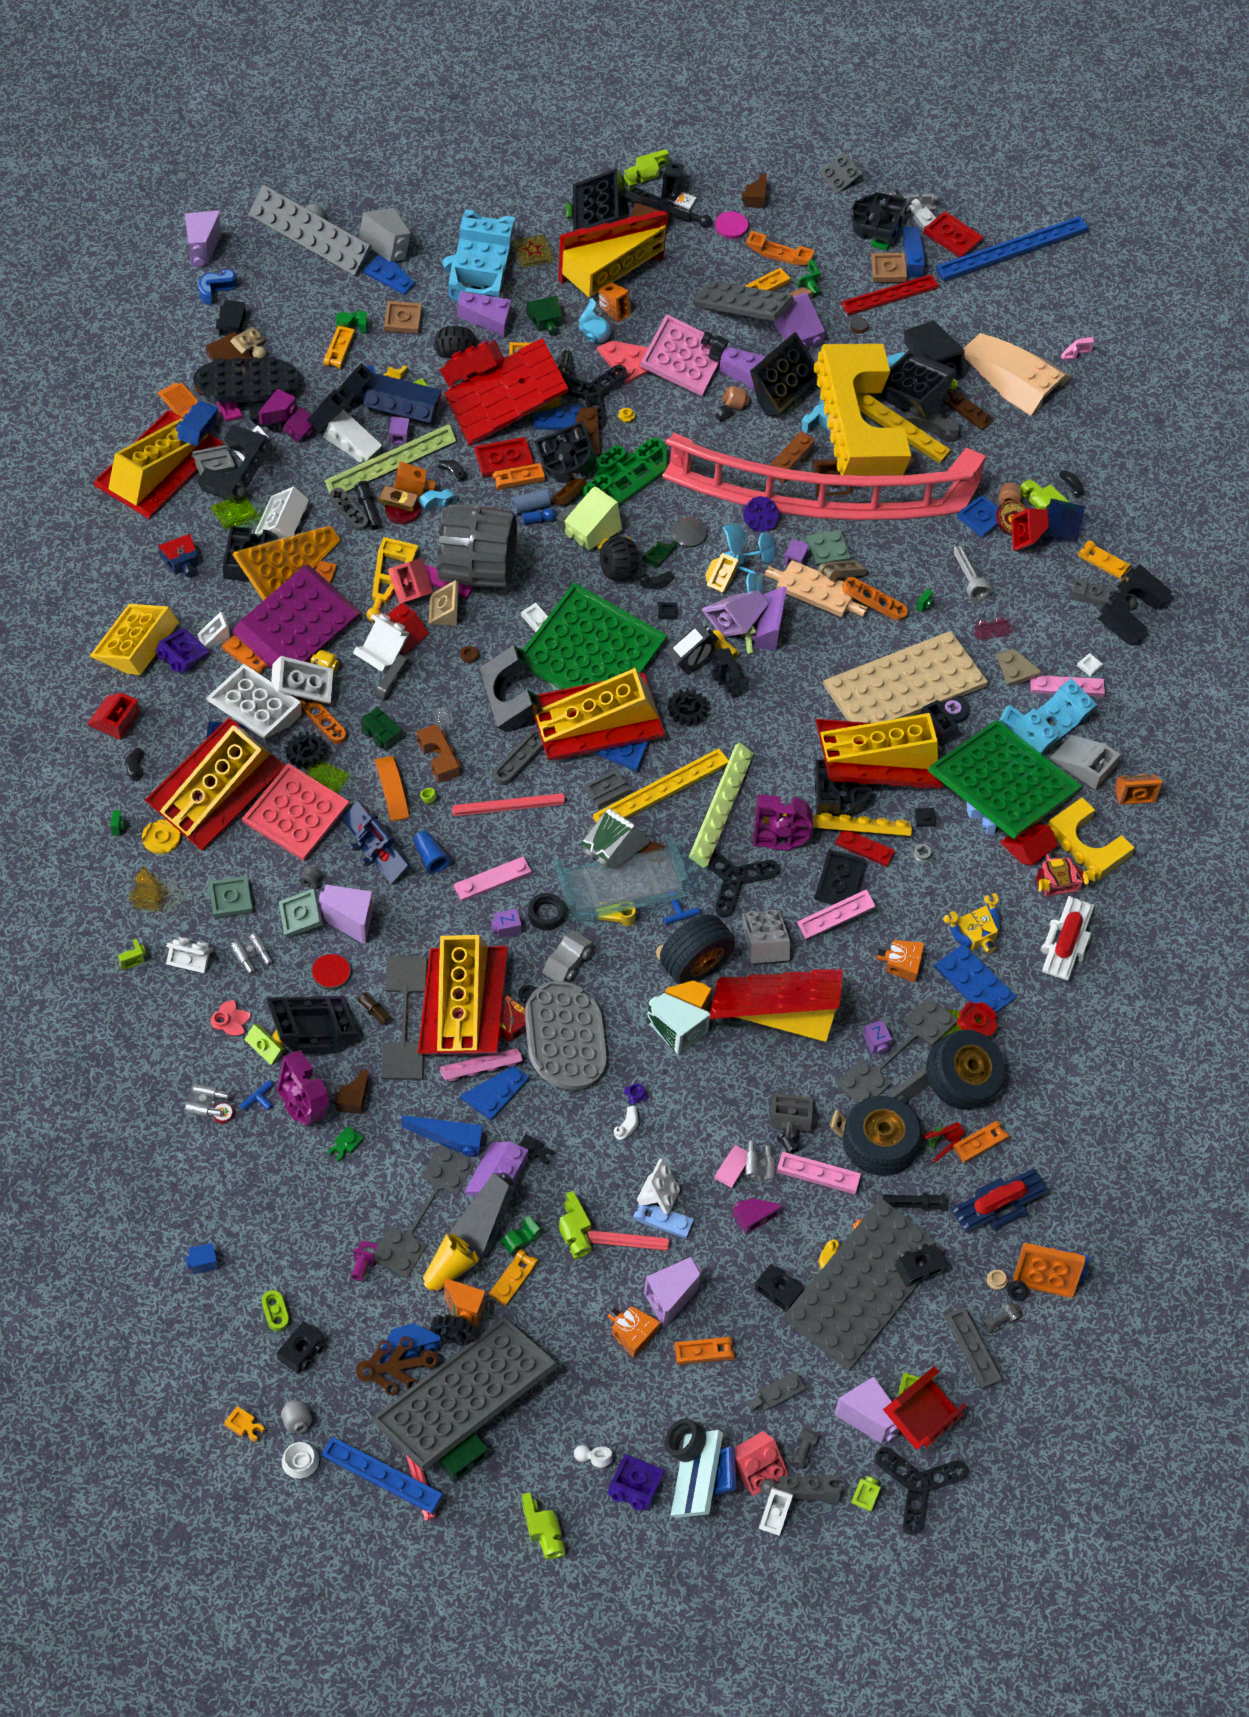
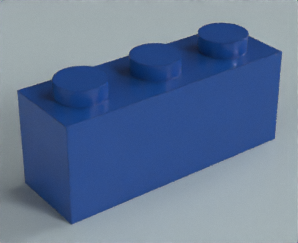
[176,400,219,446]

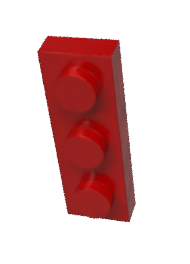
[835,830,895,867]

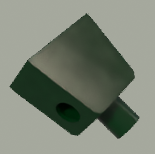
[526,295,562,335]

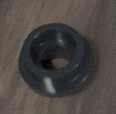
[1007,1280,1028,1301]

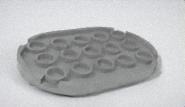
[525,981,606,1090]

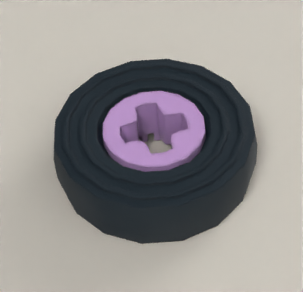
[941,696,969,724]

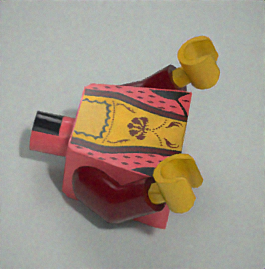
[1035,852,1096,897]

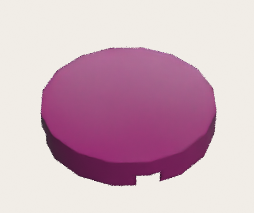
[715,211,748,239]

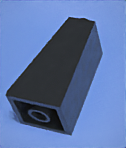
[904,321,965,381]

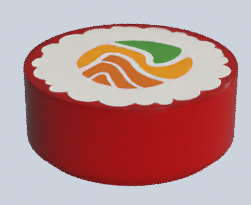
[213,1103,233,1124]

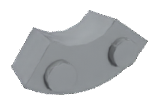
[542,931,592,982]

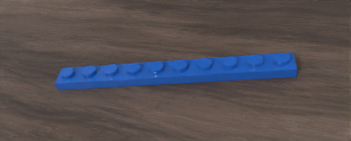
[936,216,1089,281]

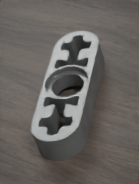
[330,488,368,530]
[376,654,409,700]

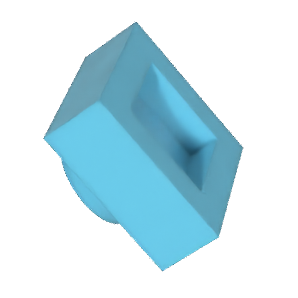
[999,705,1024,731]

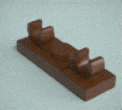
[943,389,994,431]

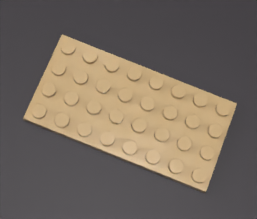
[823,631,988,723]

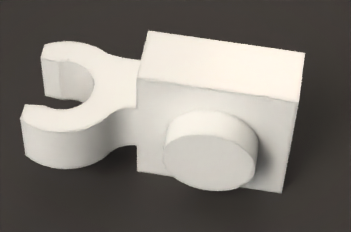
[909,199,936,229]

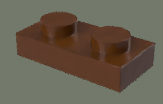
[553,479,587,505]

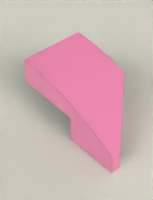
[1061,337,1094,359]

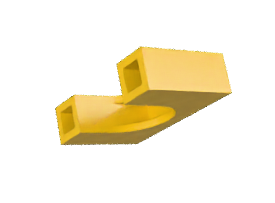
[1048,798,1135,880]

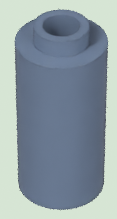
[511,489,553,515]

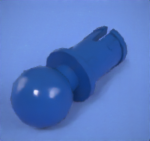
[522,508,556,524]

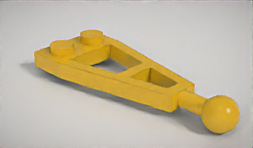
[366,537,418,622]

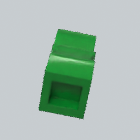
[335,310,368,334]
[501,1215,542,1256]

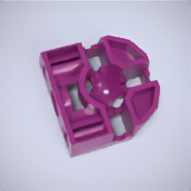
[753,794,813,850]
[276,1050,329,1125]

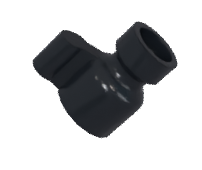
[701,331,729,362]

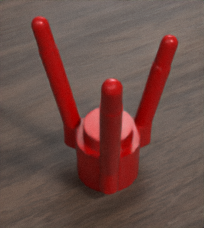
[922,1122,964,1162]

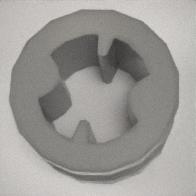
[914,844,931,862]

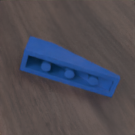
[902,227,924,277]
[401,1115,483,1157]

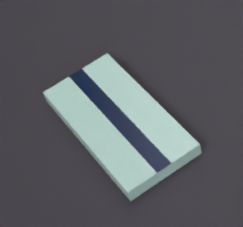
[671,1430,723,1518]

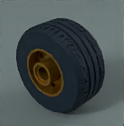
[660,914,735,984]
[926,1029,1005,1109]
[843,1096,922,1176]

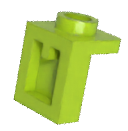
[118,939,146,971]
[851,1476,881,1511]

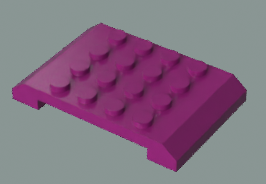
[232,564,361,669]

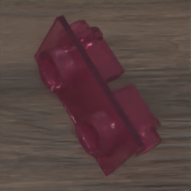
[971,617,1011,640]

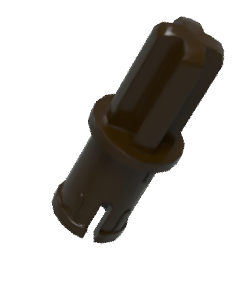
[358,992,391,1025]

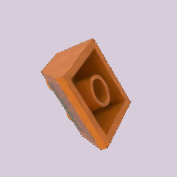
[1115,774,1162,805]
[444,1278,485,1329]

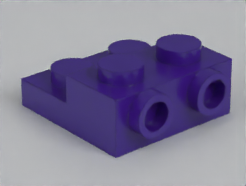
[155,628,210,675]
[607,1454,665,1511]

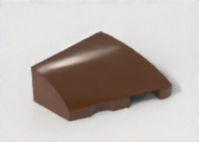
[205,332,252,362]

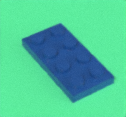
[934,944,1017,1014]

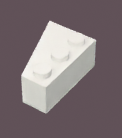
[323,409,382,463]

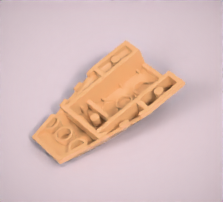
[963,333,1072,416]

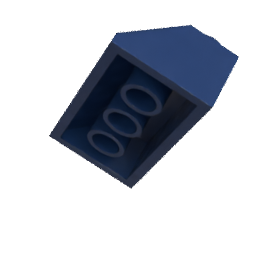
[363,373,442,424]

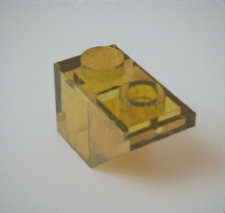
[129,866,161,912]

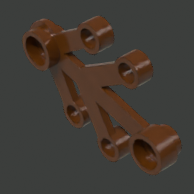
[356,1336,438,1395]

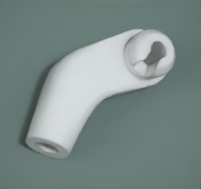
[614,1106,639,1140]

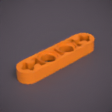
[842,577,908,621]
[295,696,346,744]

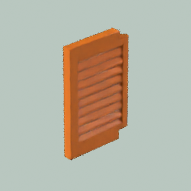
[157,382,198,418]

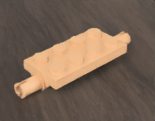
[765,560,868,618]

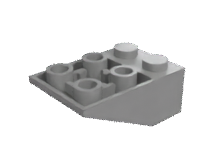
[1050,735,1121,790]
[742,910,790,964]

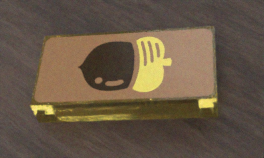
[379,485,419,512]

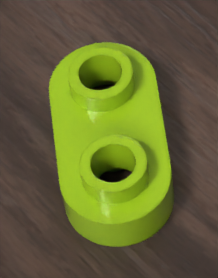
[262,1290,289,1332]

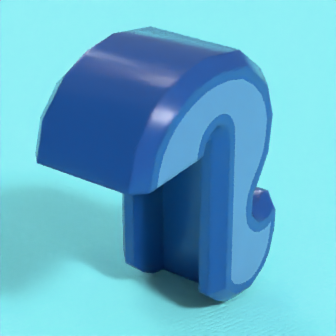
[198,269,237,305]

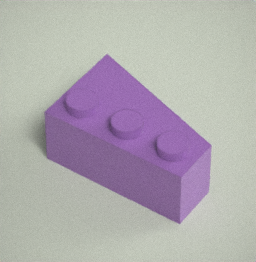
[457,291,511,337]
[720,346,766,390]

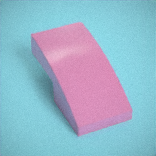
[714,1145,748,1188]

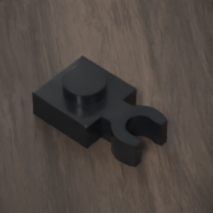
[519,1134,554,1165]

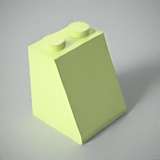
[564,487,622,550]

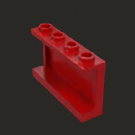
[883,1366,967,1450]

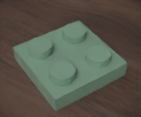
[806,530,851,567]
[208,876,253,918]
[279,888,323,938]

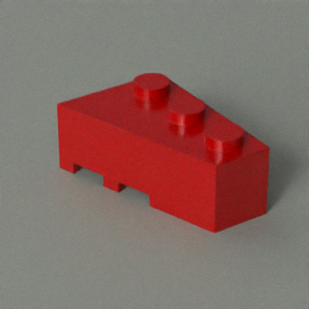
[439,340,504,388]

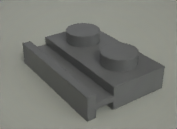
[584,769,630,809]

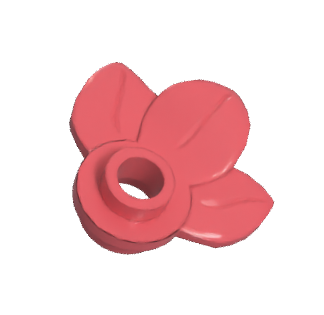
[211,1000,250,1036]

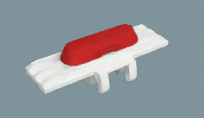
[1041,896,1094,981]

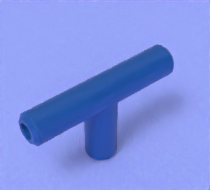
[663,899,701,925]
[240,1080,274,1111]

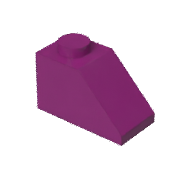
[259,389,297,425]
[732,1198,781,1234]

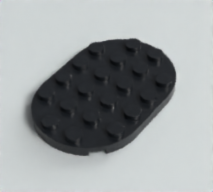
[193,356,299,403]

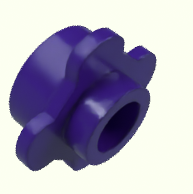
[624,1083,647,1105]

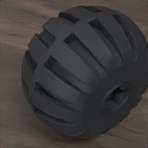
[434,326,477,358]
[600,536,639,581]

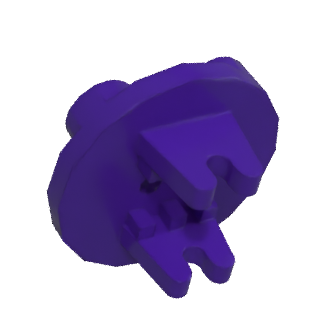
[743,496,779,532]

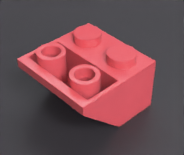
[388,558,434,604]
[735,1431,788,1496]

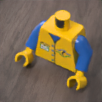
[943,893,1000,954]

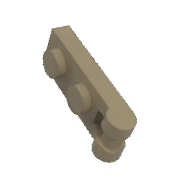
[818,561,867,581]

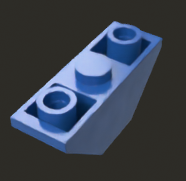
[379,1323,441,1364]

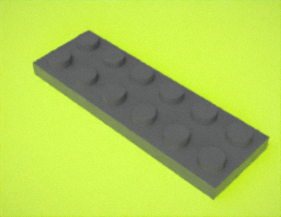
[692,281,794,321]

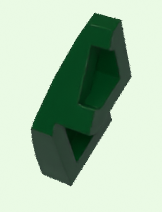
[642,541,677,569]

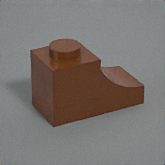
[741,173,767,208]
[334,1070,369,1114]

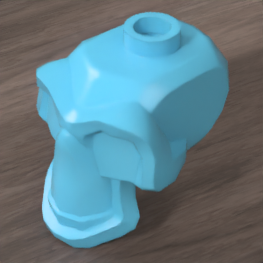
[578,298,611,343]

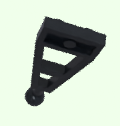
[625,186,712,228]

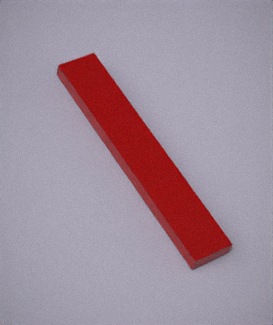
[841,274,939,316]

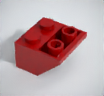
[87,692,140,740]

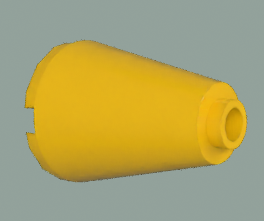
[423,1233,479,1291]

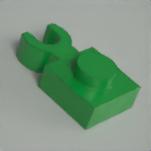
[328,1126,363,1162]

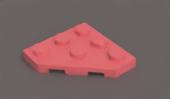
[597,341,651,384]

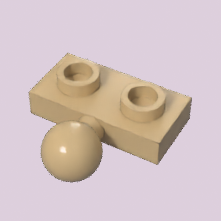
[230,327,266,359]

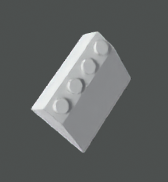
[207,664,301,739]

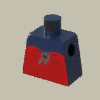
[158,533,199,577]

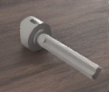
[953,545,994,605]

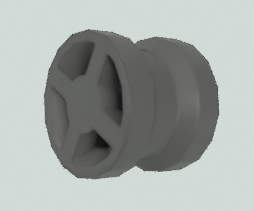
[299,865,322,889]

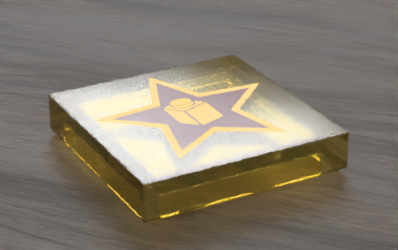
[512,234,554,268]

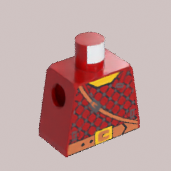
[500,995,526,1042]

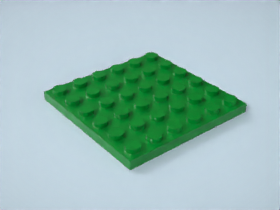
[523,583,667,690]
[928,720,1082,839]

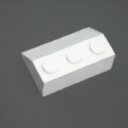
[254,486,309,539]
[271,656,333,704]

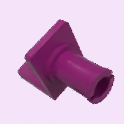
[351,1241,378,1281]

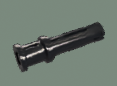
[558,350,572,385]
[354,480,382,531]
[883,1192,945,1211]

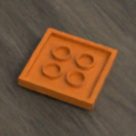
[1012,1243,1085,1298]

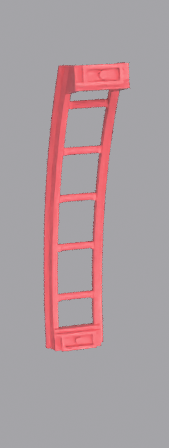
[662,433,986,520]

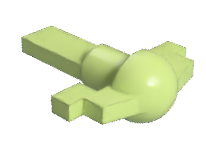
[740,626,756,654]

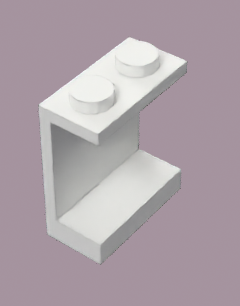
[353,613,409,672]

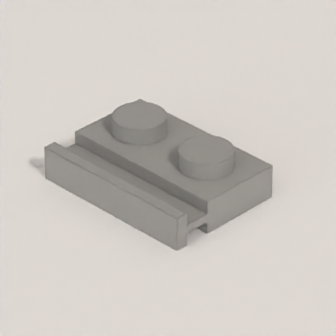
[192,445,235,476]

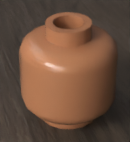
[722,386,749,410]
[998,483,1022,505]

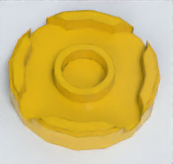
[142,820,181,854]

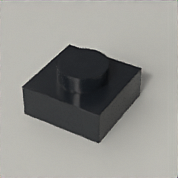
[914,808,936,827]

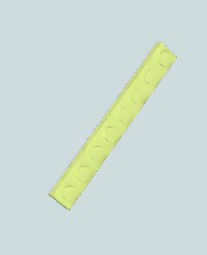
[324,425,456,496]
[689,742,754,868]

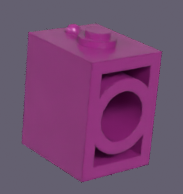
[282,407,314,443]

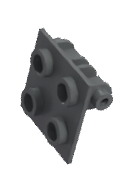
[819,152,863,193]

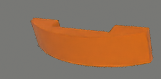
[746,230,815,265]
[374,756,409,822]

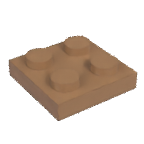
[871,253,907,282]
[384,301,422,334]

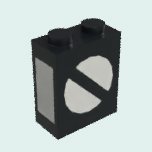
[666,622,721,675]

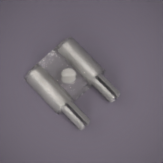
[230,932,272,974]
[184,1084,230,1117]
[746,1140,774,1183]

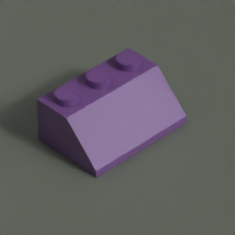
[752,586,787,651]
[464,1142,528,1198]

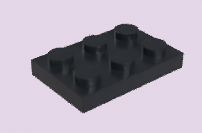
[814,849,865,905]

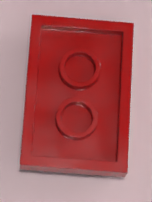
[923,211,983,257]
[474,437,534,478]

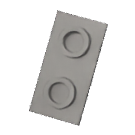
[903,193,937,211]

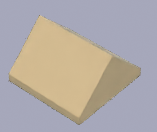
[428,580,458,625]

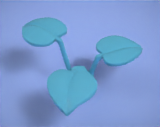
[723,524,776,594]

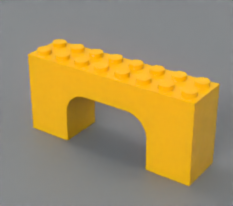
[814,344,911,476]

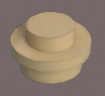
[987,1270,1008,1290]

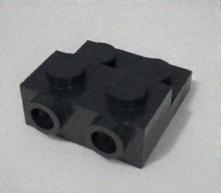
[711,648,741,699]

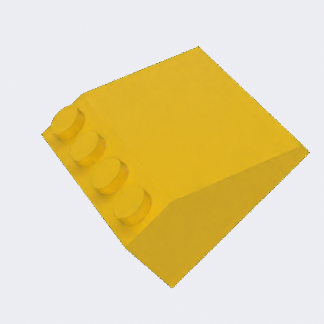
[90,604,179,675]

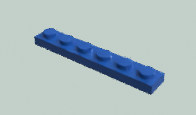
[321,1437,443,1515]

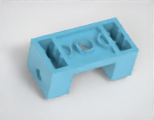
[1013,678,1097,754]

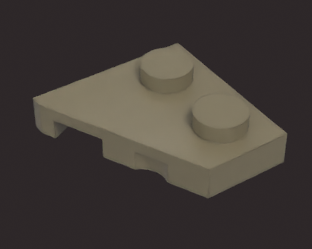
[996,649,1042,686]

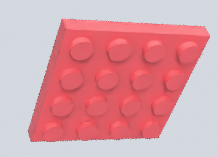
[242,763,350,861]

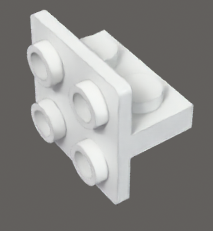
[166,937,214,973]
[637,1159,680,1214]

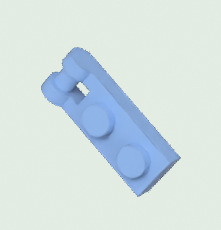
[633,1203,694,1239]

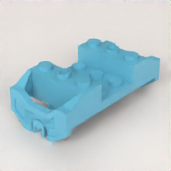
[448,209,515,302]

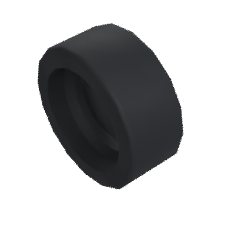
[528,893,565,931]
[664,1418,706,1462]

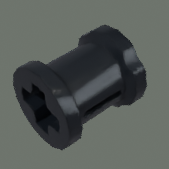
[776,1131,802,1154]

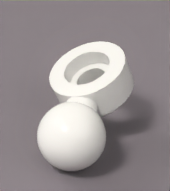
[574,1445,612,1468]

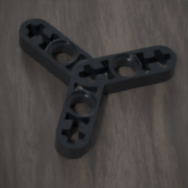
[566,364,627,429]
[706,849,779,918]
[874,1447,968,1536]

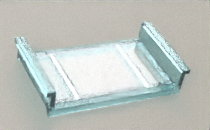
[553,833,689,922]

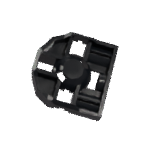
[850,192,908,245]
[534,420,596,483]
[223,526,279,582]
[814,760,873,817]

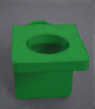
[797,258,821,297]

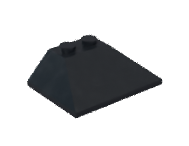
[266,996,358,1054]

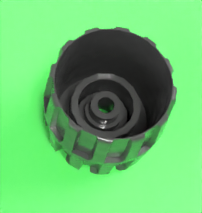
[437,505,517,587]

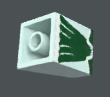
[647,993,710,1054]

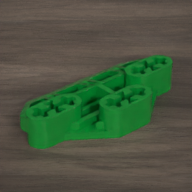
[583,438,666,508]

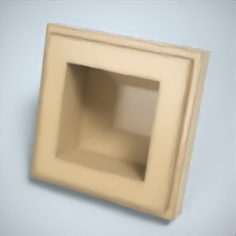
[829,1110,847,1137]

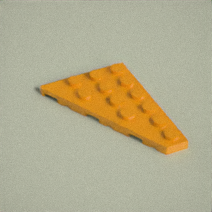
[232,526,340,601]

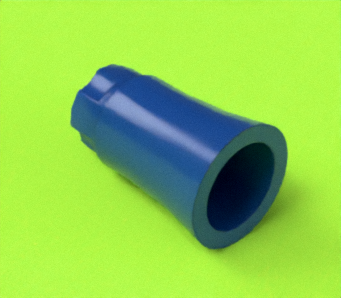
[413,830,451,874]

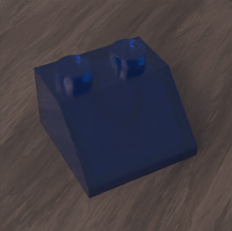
[1043,498,1085,542]

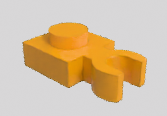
[224,1406,265,1442]

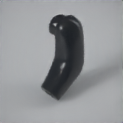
[438,460,467,482]
[1059,470,1084,498]
[640,571,674,589]
[125,748,144,781]

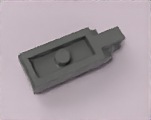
[749,1371,806,1411]

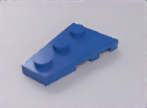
[363,254,415,295]
[531,403,583,430]
[460,1066,529,1121]

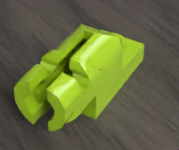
[624,149,669,187]
[1020,479,1074,520]
[559,1191,592,1260]
[521,1492,565,1560]

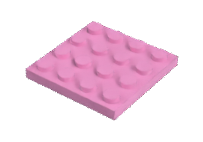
[640,314,722,396]

